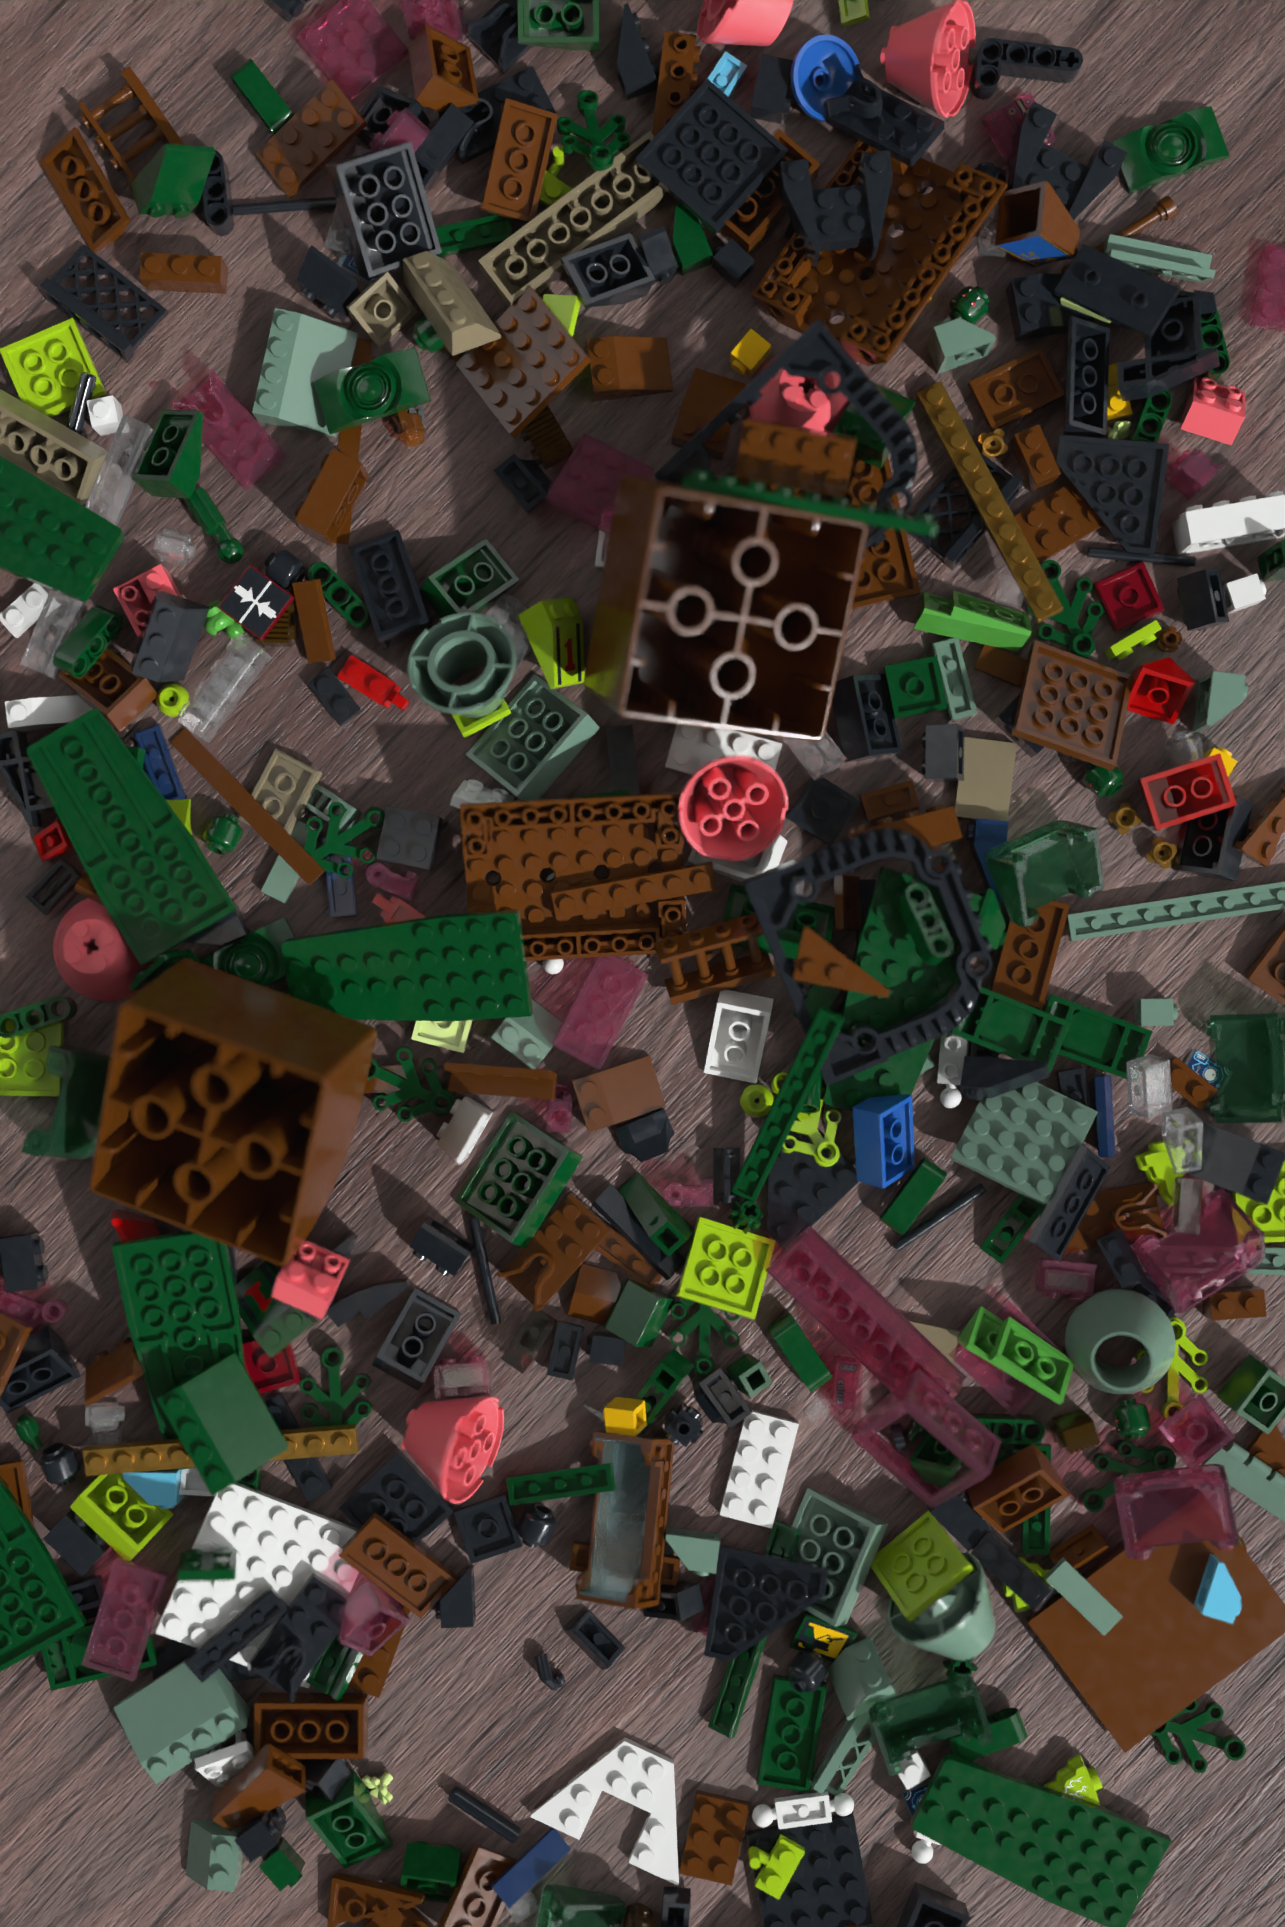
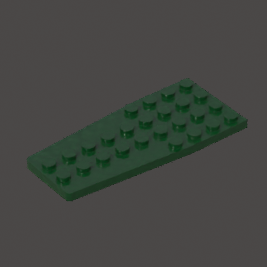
[0,456,125,602]
[681,469,938,536]
[27,709,237,966]
[822,866,984,1112]
[281,909,533,1021]
[112,1231,246,1470]
[0,1477,87,1672]
[911,1754,1171,1927]

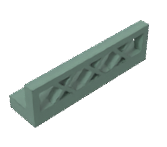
[1103,234,1216,284]
[812,1701,896,1796]

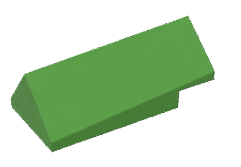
[913,590,1032,652]
[957,1306,1074,1404]

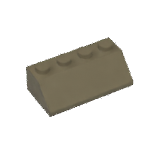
[403,251,501,356]

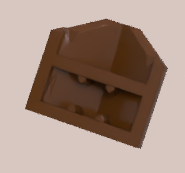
[568,1263,622,1325]

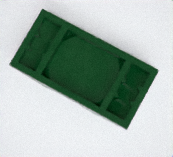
[1111,106,1230,194]
[314,348,431,435]
[200,917,295,987]
[950,987,1070,1073]
[1044,994,1153,1082]
[41,1610,158,1691]

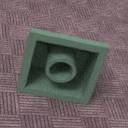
[926,318,996,374]
[1192,671,1248,733]
[491,999,568,1069]
[827,1637,898,1721]
[186,1819,243,1892]

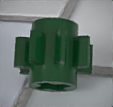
[728,1199,764,1234]
[942,1657,978,1685]

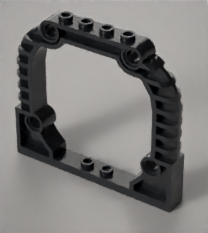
[654,319,918,560]
[742,828,992,1086]

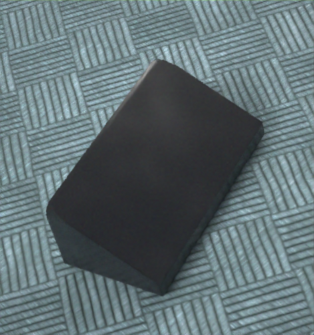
[565,1609,625,1670]

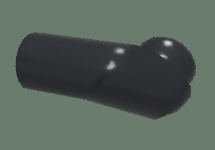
[534,1653,565,1690]

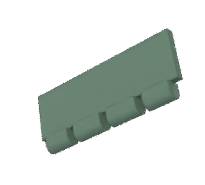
[1202,1442,1285,1522]

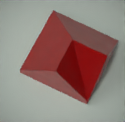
[1127,657,1195,725]
[111,1209,161,1241]

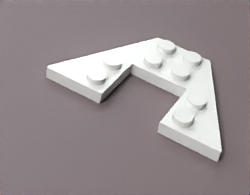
[530,1738,679,1886]

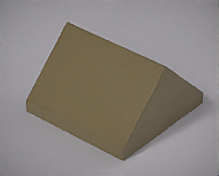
[346,271,418,348]

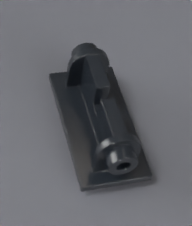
[713,1148,740,1203]

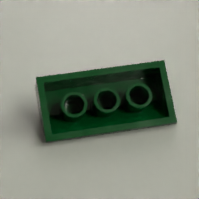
[722,883,835,959]

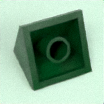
[604,1278,675,1347]

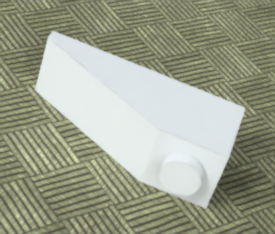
[5,695,92,732]

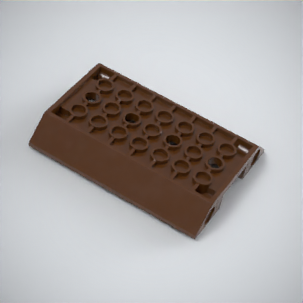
[751,140,1007,366]
[460,793,687,961]

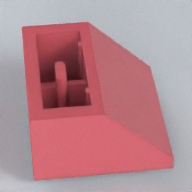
[1180,377,1245,446]
[113,564,182,637]
[272,1240,350,1319]

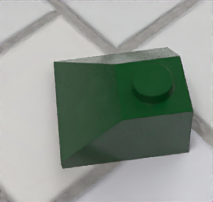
[978,888,1007,950]
[910,1419,980,1487]

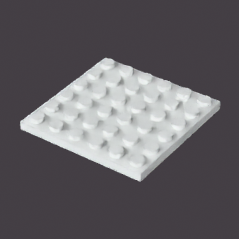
[156,1482,359,1688]

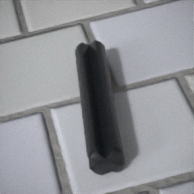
[66,372,96,435]
[448,1787,521,1843]

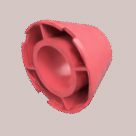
[697,0,794,46]

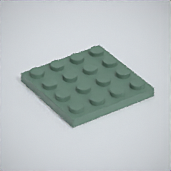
[951,1082,1098,1206]

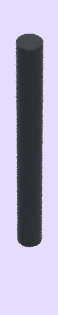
[233,197,338,216]
[1087,547,1196,567]
[892,1183,987,1252]
[468,1217,501,1325]

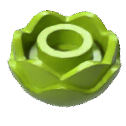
[156,683,189,717]
[740,1084,774,1118]

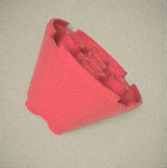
[880,0,976,118]
[749,355,851,433]
[679,755,788,862]
[53,898,153,1001]
[401,1396,504,1503]

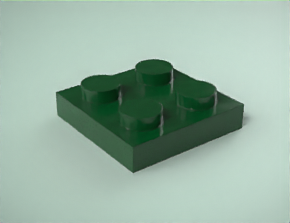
[883,656,947,720]
[178,1548,236,1582]

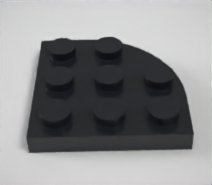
[339,1450,454,1542]

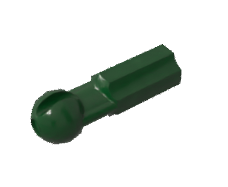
[184,487,244,564]

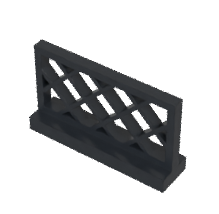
[40,245,168,363]
[906,451,1023,571]

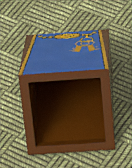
[995,181,1080,267]

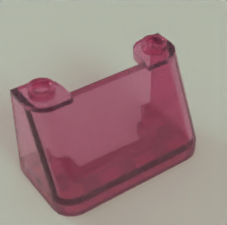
[1133,1188,1265,1314]
[1114,1464,1240,1560]

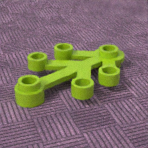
[771,1072,842,1167]
[1136,1317,1208,1424]

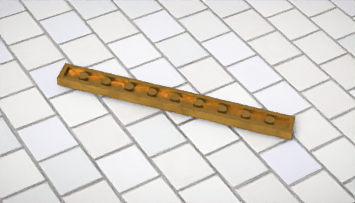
[917,381,1063,623]
[83,1424,359,1476]

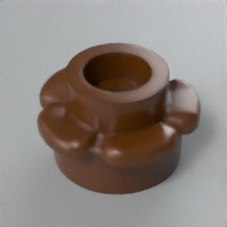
[1156,626,1183,653]

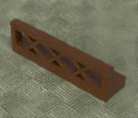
[444,1062,557,1100]

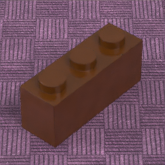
[140,252,228,294]

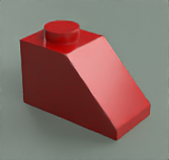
[33,820,75,862]

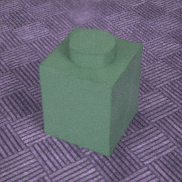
[1134,999,1178,1026]

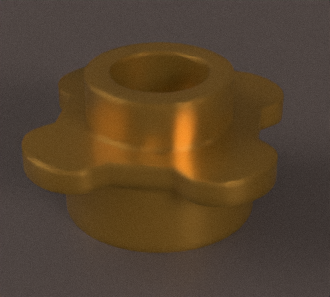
[978,428,1008,458]
[1108,802,1141,835]
[1146,838,1177,869]

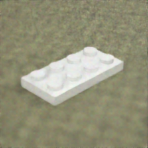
[665,723,782,775]
[719,1410,799,1529]

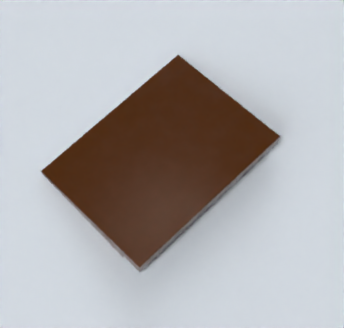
[1025,1489,1285,1753]

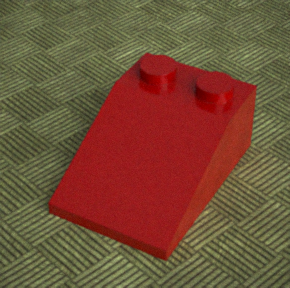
[1138,753,1237,831]

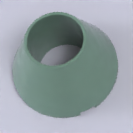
[408,612,516,718]
[1065,1289,1175,1395]
[888,1552,995,1661]

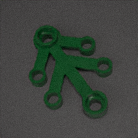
[557,90,630,171]
[1026,560,1103,658]
[304,802,385,878]
[367,1046,455,1122]
[670,1298,740,1376]
[300,1346,372,1427]
[1081,1440,1176,1518]
[1150,1700,1246,1773]

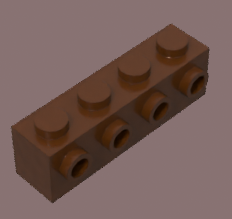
[652,31,701,137]

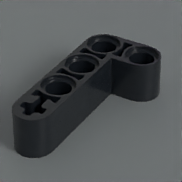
[972,38,1083,100]

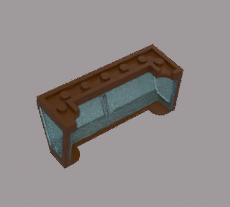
[575,1431,674,1610]

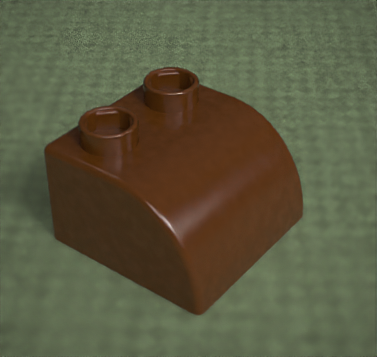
[584,475,867,741]
[89,958,377,1266]

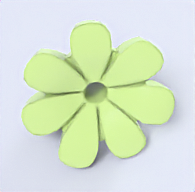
[1103,421,1131,440]
[362,1771,393,1805]

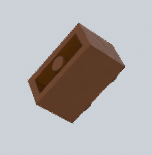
[1009,424,1061,492]
[1201,1285,1266,1321]

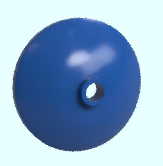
[791,35,859,122]

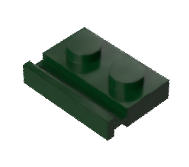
[306,1633,366,1701]

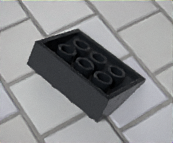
[326,141,442,277]

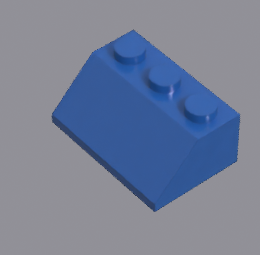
[853,1094,915,1189]

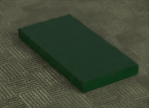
[756,1674,827,1793]

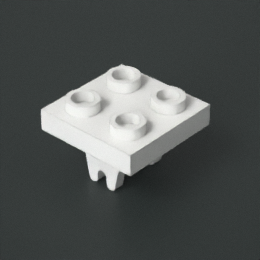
[450,780,515,808]
[195,1730,254,1787]

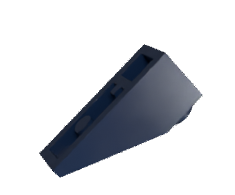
[966,818,1009,903]

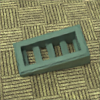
[305,783,361,832]

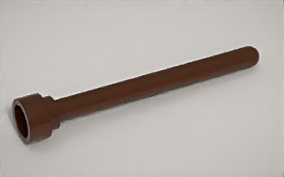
[1061,196,1177,274]

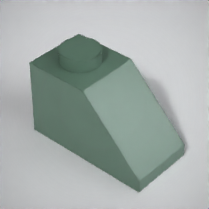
[665,1527,720,1576]

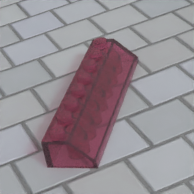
[766,1225,966,1421]

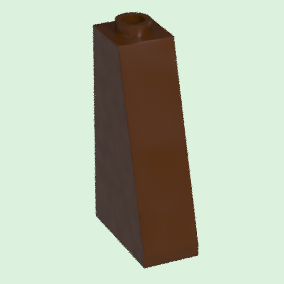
[212,1744,306,1831]

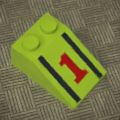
[518,597,585,689]

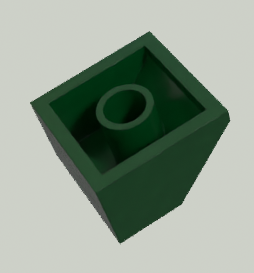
[1217,1354,1285,1435]
[401,1841,461,1903]

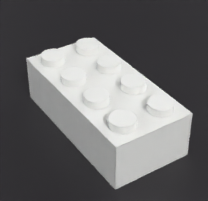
[1172,491,1285,555]

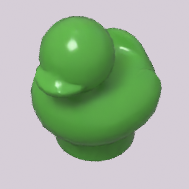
[203,600,244,640]

